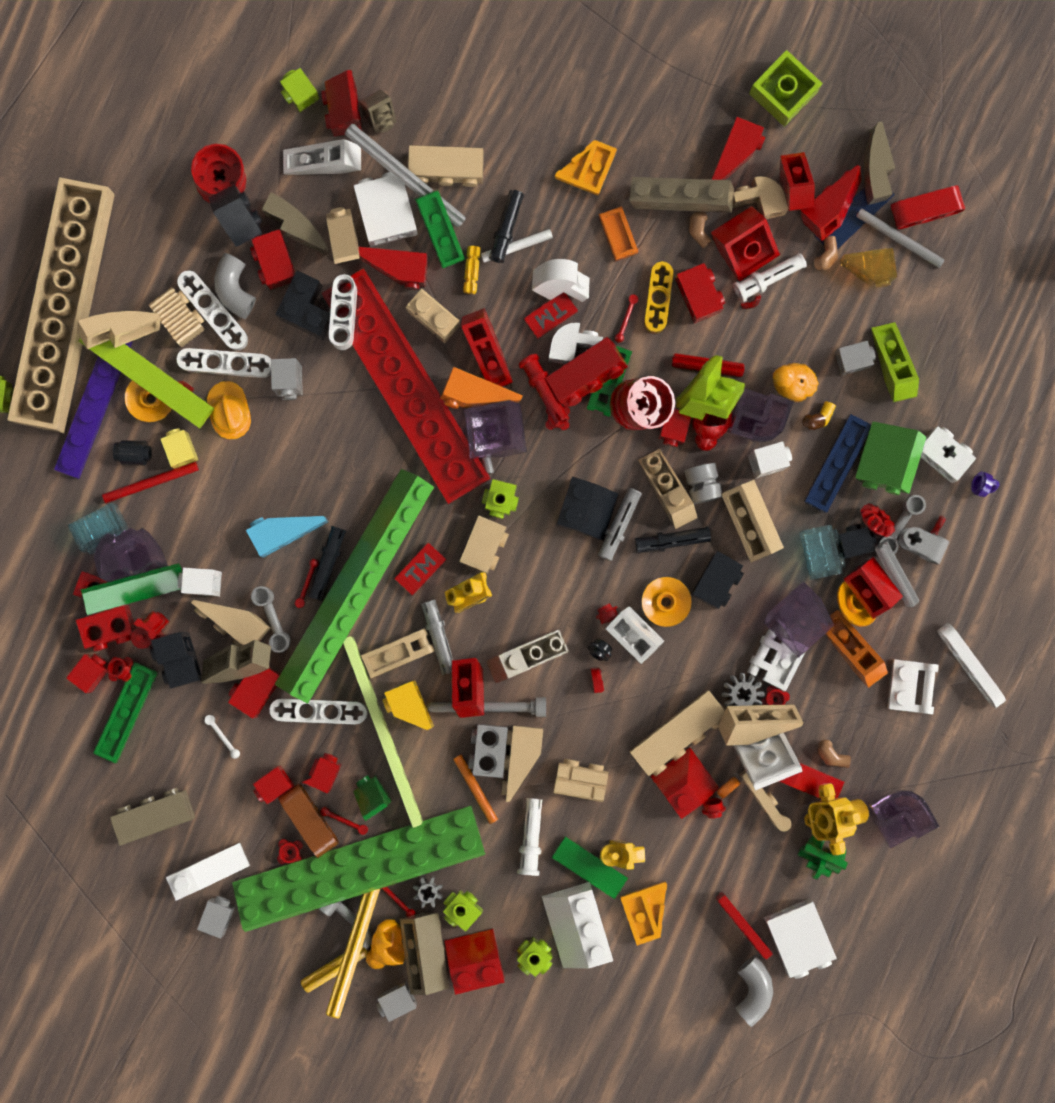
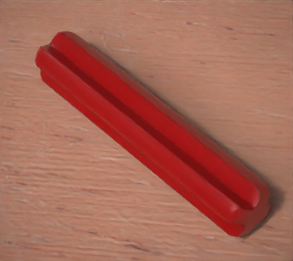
[672,353,745,377]

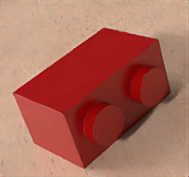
[780,152,815,211]
[250,229,295,290]
[675,263,725,324]
[844,556,903,619]
[452,658,484,718]
[228,667,281,719]

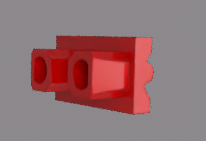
[131,611,170,649]

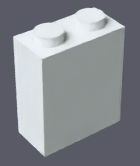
[354,172,418,247]
[764,899,837,979]

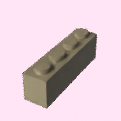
[629,177,734,213]

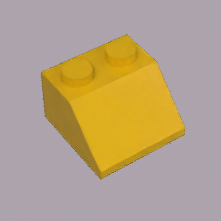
[382,680,434,730]

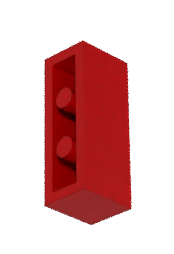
[546,337,628,408]

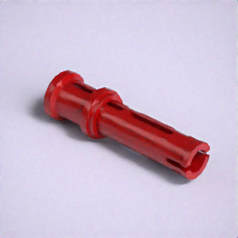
[519,354,570,426]

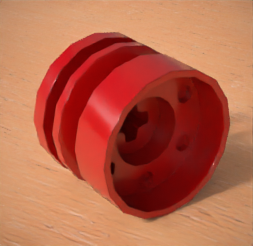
[191,144,247,203]
[610,376,675,431]

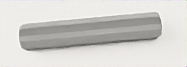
[875,542,919,607]

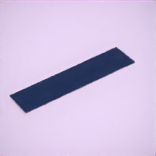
[814,187,895,250]

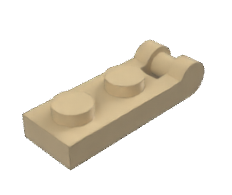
[361,628,435,678]
[739,770,791,831]

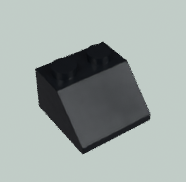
[556,476,618,541]

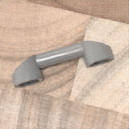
[877,495,926,554]
[251,586,291,653]
[319,901,372,949]

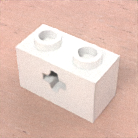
[921,427,976,483]
[748,442,792,479]
[178,568,222,597]
[606,607,664,664]

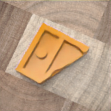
[555,140,617,196]
[620,881,667,946]

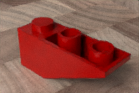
[801,165,862,241]

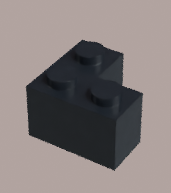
[275,270,330,341]
[150,632,202,689]

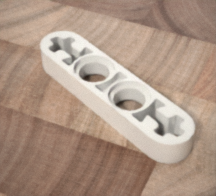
[177,271,248,351]
[177,348,271,378]
[937,623,1006,709]
[270,698,368,724]

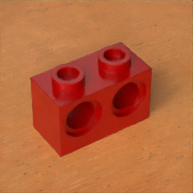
[76,605,136,652]

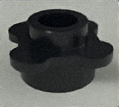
[587,639,612,661]

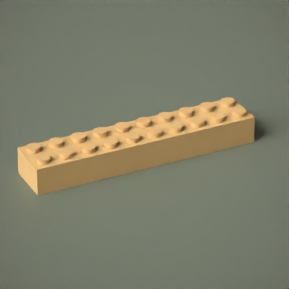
[8,177,115,433]

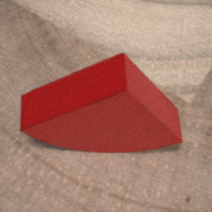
[590,667,604,693]

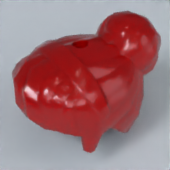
[692,413,732,451]

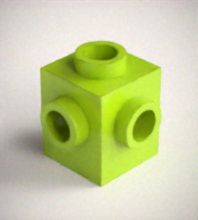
[482,479,519,519]
[443,890,483,932]
[516,937,553,977]

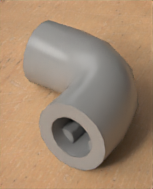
[214,253,256,319]
[735,955,774,1027]

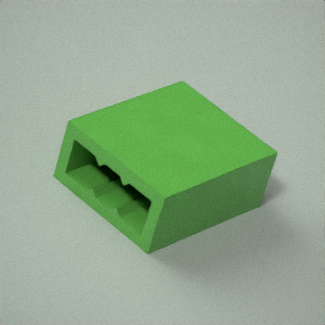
[855,421,927,495]

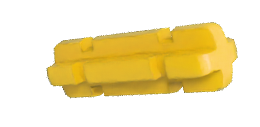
[463,246,481,294]

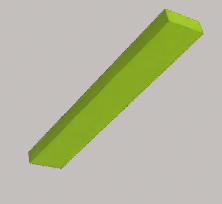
[79,338,214,429]

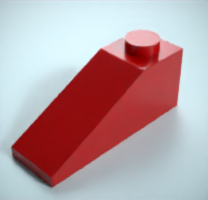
[712,117,766,180]
[358,247,428,290]
[461,308,513,387]
[779,763,844,799]

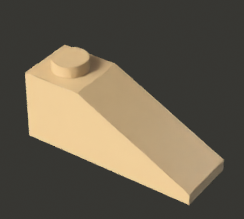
[326,207,360,264]
[718,705,803,745]

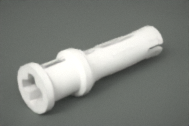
[733,253,807,303]
[517,798,543,876]

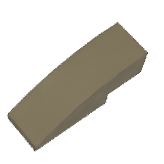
[864,121,895,205]
[262,192,329,255]
[201,640,271,684]

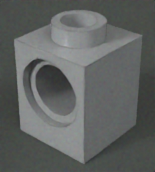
[835,341,876,376]
[197,896,235,939]
[376,981,417,1022]

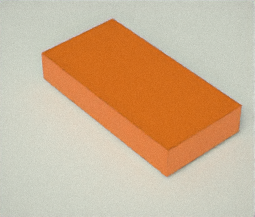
[598,206,639,262]

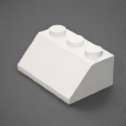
[542,882,613,968]

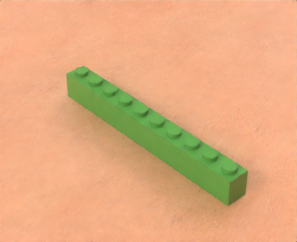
[275,469,434,704]

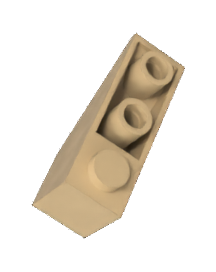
[638,449,697,529]
[191,600,271,647]
[501,725,543,802]

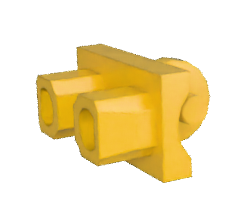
[445,572,492,613]
[600,840,645,870]

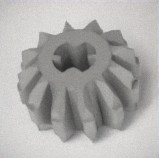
[721,673,764,707]

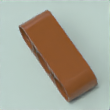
[278,783,339,858]

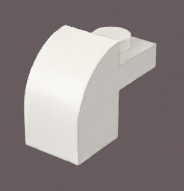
[532,259,589,302]
[549,323,603,364]

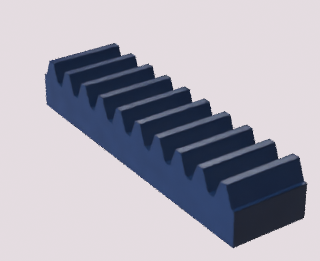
[804,414,871,513]

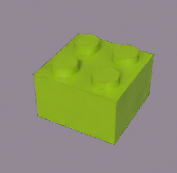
[749,50,823,127]

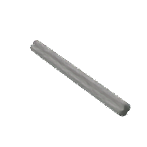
[345,124,466,227]

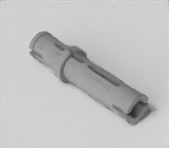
[598,487,642,561]
[421,599,453,675]

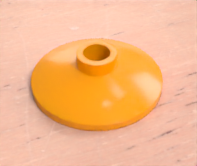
[125,380,172,422]
[642,577,692,627]
[837,581,876,627]

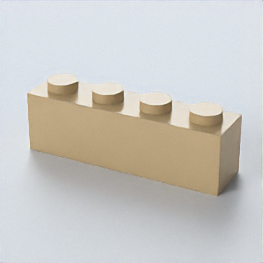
[629,690,725,776]

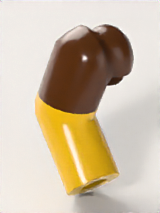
[802,401,836,430]

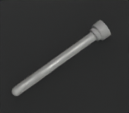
[427,697,546,717]

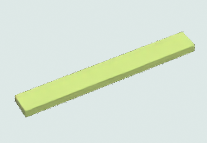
[343,636,423,828]

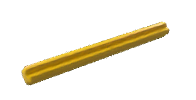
[325,889,380,1018]

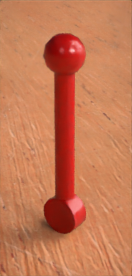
[614,294,638,343]
[295,559,319,608]
[320,807,368,835]
[380,887,416,917]

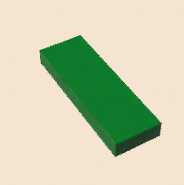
[415,189,465,269]
[552,836,628,899]

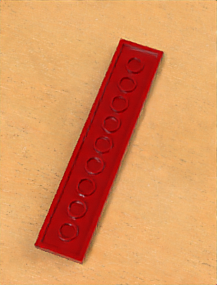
[321,268,491,505]

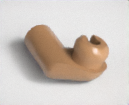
[689,211,712,249]
[814,236,838,270]
[818,739,851,768]

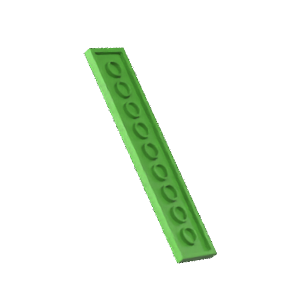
[232,806,486,932]

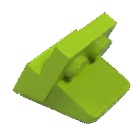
[676,355,745,420]

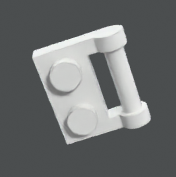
[887,659,939,714]

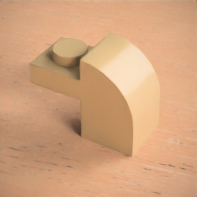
[732,176,788,220]

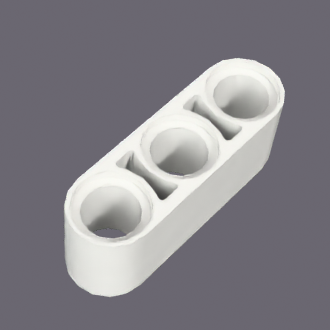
[329,274,357,350]

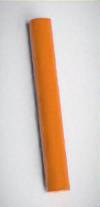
[453,754,498,824]

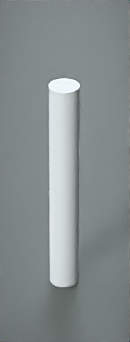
[481,229,553,263]

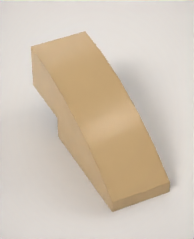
[78,311,161,349]

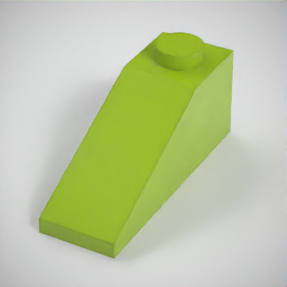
[871,322,919,402]

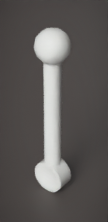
[205,715,240,759]

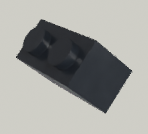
[209,184,262,247]
[691,551,744,610]

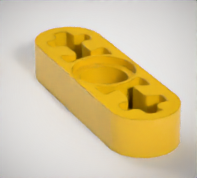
[644,261,673,334]

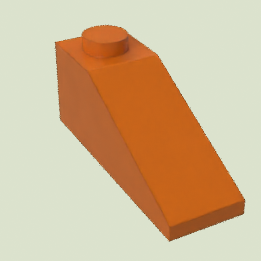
[440,367,523,409]
[818,610,888,688]

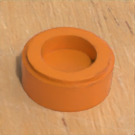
[717,776,741,799]

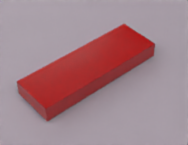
[716,892,773,960]

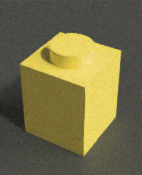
[161,428,198,469]

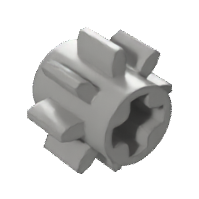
[413,876,443,908]

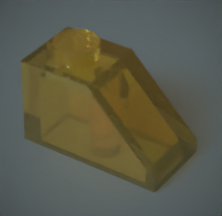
[840,248,897,288]

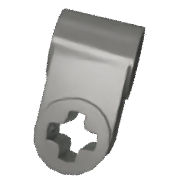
[898,527,949,565]

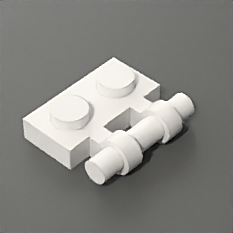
[747,628,808,691]

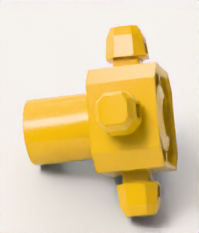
[804,783,869,855]

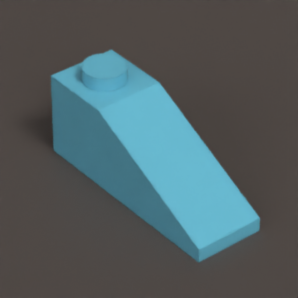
[246,516,328,558]

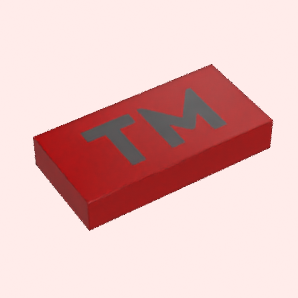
[524,292,578,340]
[394,543,446,596]

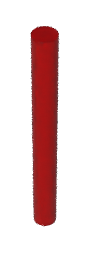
[102,461,199,504]

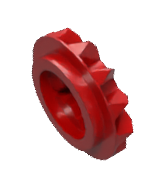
[860,503,895,537]

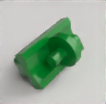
[797,835,848,880]

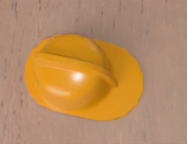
[207,381,251,439]

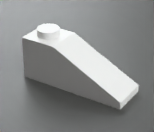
[283,139,361,175]
[166,843,250,901]

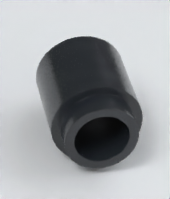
[113,440,152,466]

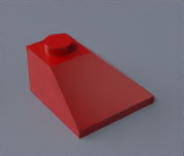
[650,747,719,819]

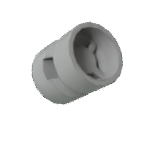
[684,463,722,504]

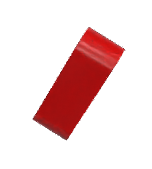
[890,185,965,230]

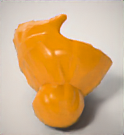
[773,363,819,402]
[366,919,405,969]

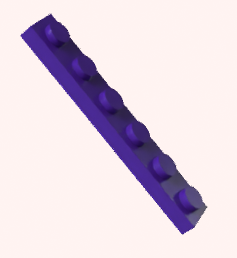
[54,341,133,479]

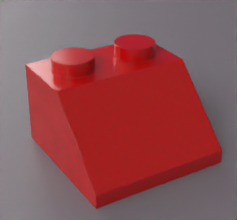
[321,70,362,137]
[711,206,780,282]
[445,928,505,995]

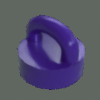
[971,471,999,497]

